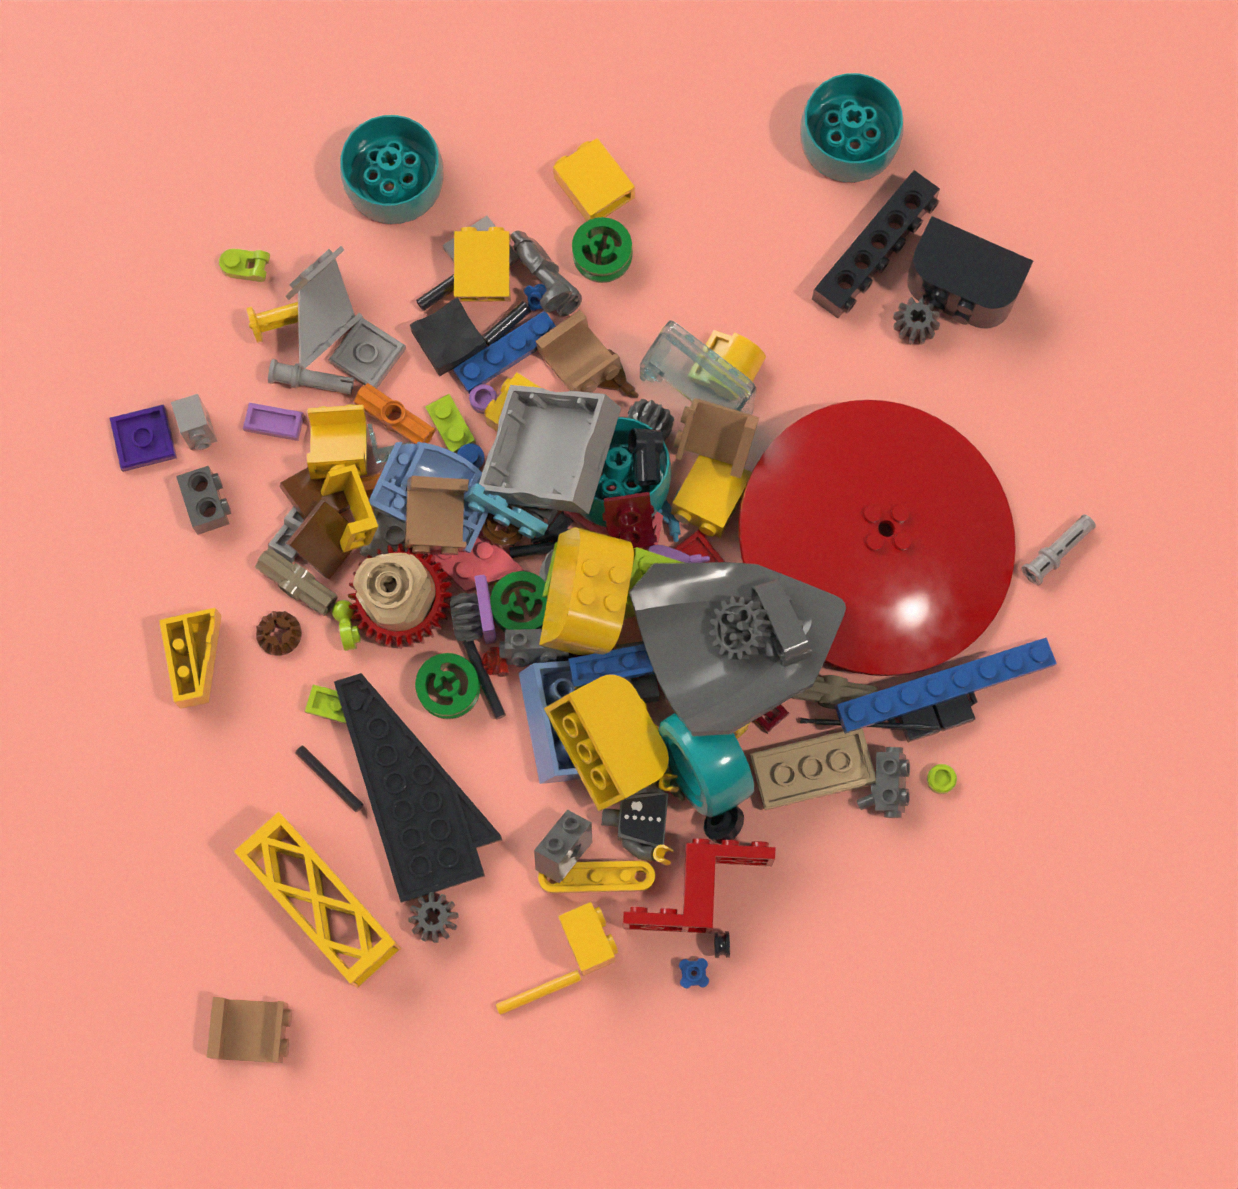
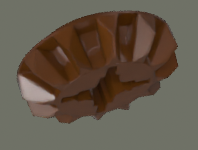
[481,508,523,548]
[256,611,302,656]

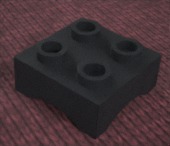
[410,298,487,377]

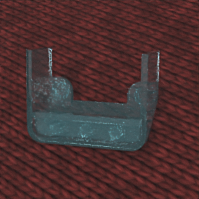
[640,320,757,415]

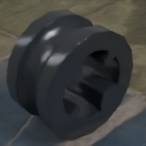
[714,931,730,958]

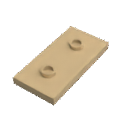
[750,728,876,811]

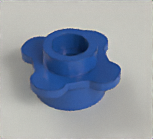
[524,284,547,311]
[679,958,709,989]

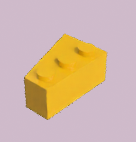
[159,607,222,709]

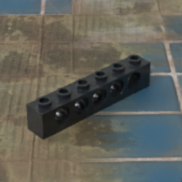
[812,170,940,318]

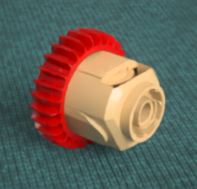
[348,543,453,649]

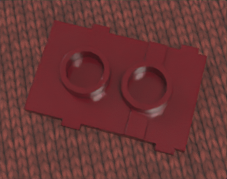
[603,492,657,549]

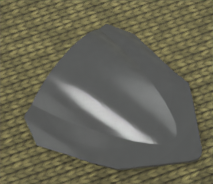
[629,562,846,736]

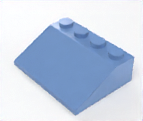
[519,661,581,784]

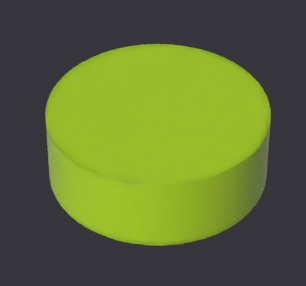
[927,764,957,794]

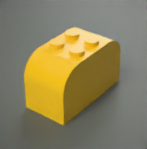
[539,527,634,656]
[544,675,669,811]

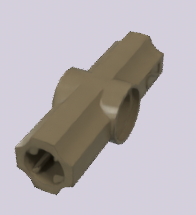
[255,548,338,616]
[792,675,878,709]

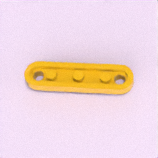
[538,861,655,893]

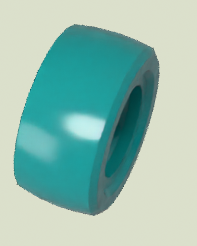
[801,73,904,182]
[340,115,443,224]
[580,417,672,527]
[658,713,754,817]

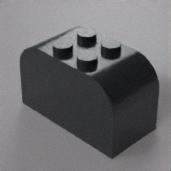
[907,216,1034,329]

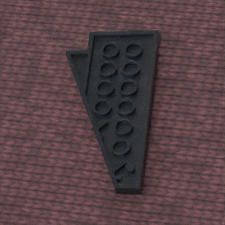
[334,673,502,903]

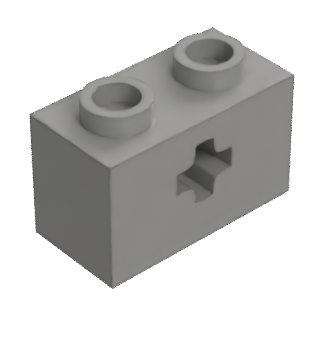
[171,394,217,450]

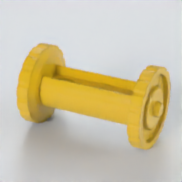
[246,302,298,343]

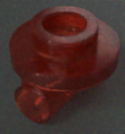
[482,646,509,677]

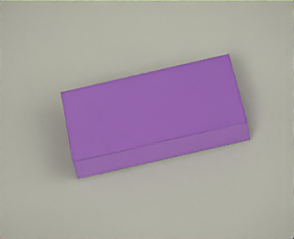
[243,402,304,441]

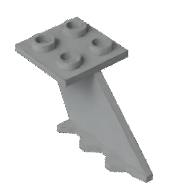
[285,246,363,370]

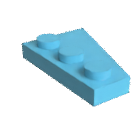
[464,483,548,539]

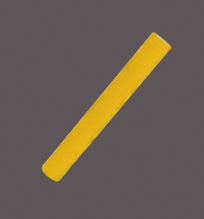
[496,970,582,1015]

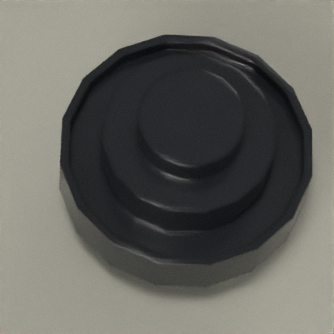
[704,806,744,844]

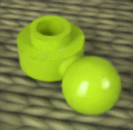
[332,600,361,651]

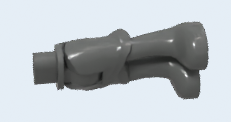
[511,230,582,316]

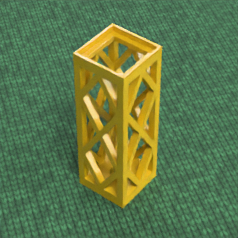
[234,812,401,988]

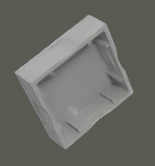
[479,385,621,514]

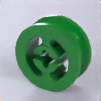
[572,217,633,283]
[490,571,548,632]
[415,653,480,719]

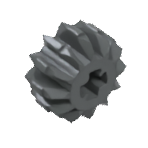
[893,297,940,345]
[627,399,674,441]
[450,593,483,642]
[408,892,459,943]

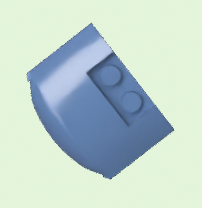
[369,442,489,553]

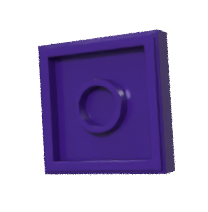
[110,404,177,472]

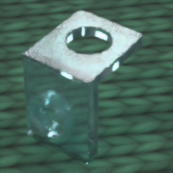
[367,423,410,463]

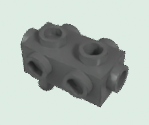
[500,628,569,667]
[857,747,910,818]

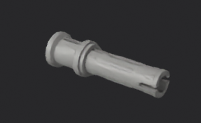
[268,359,354,395]
[1022,514,1096,586]

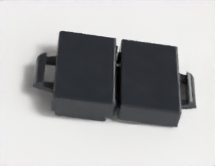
[887,667,978,743]

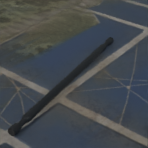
[800,718,939,731]

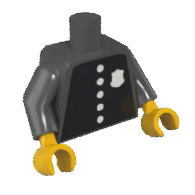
[601,773,679,865]

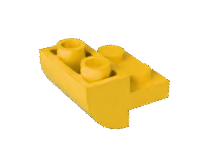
[688,330,766,403]

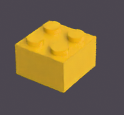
[558,902,618,976]

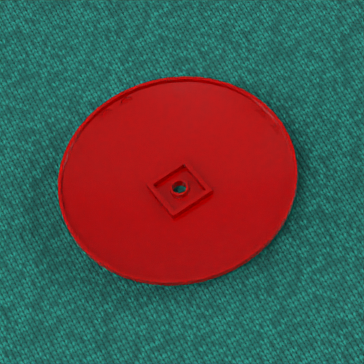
[739,400,1016,676]

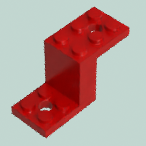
[623,838,776,934]

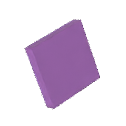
[474,575,497,644]

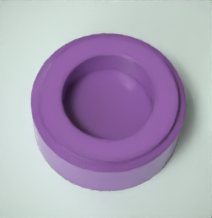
[469,384,497,414]

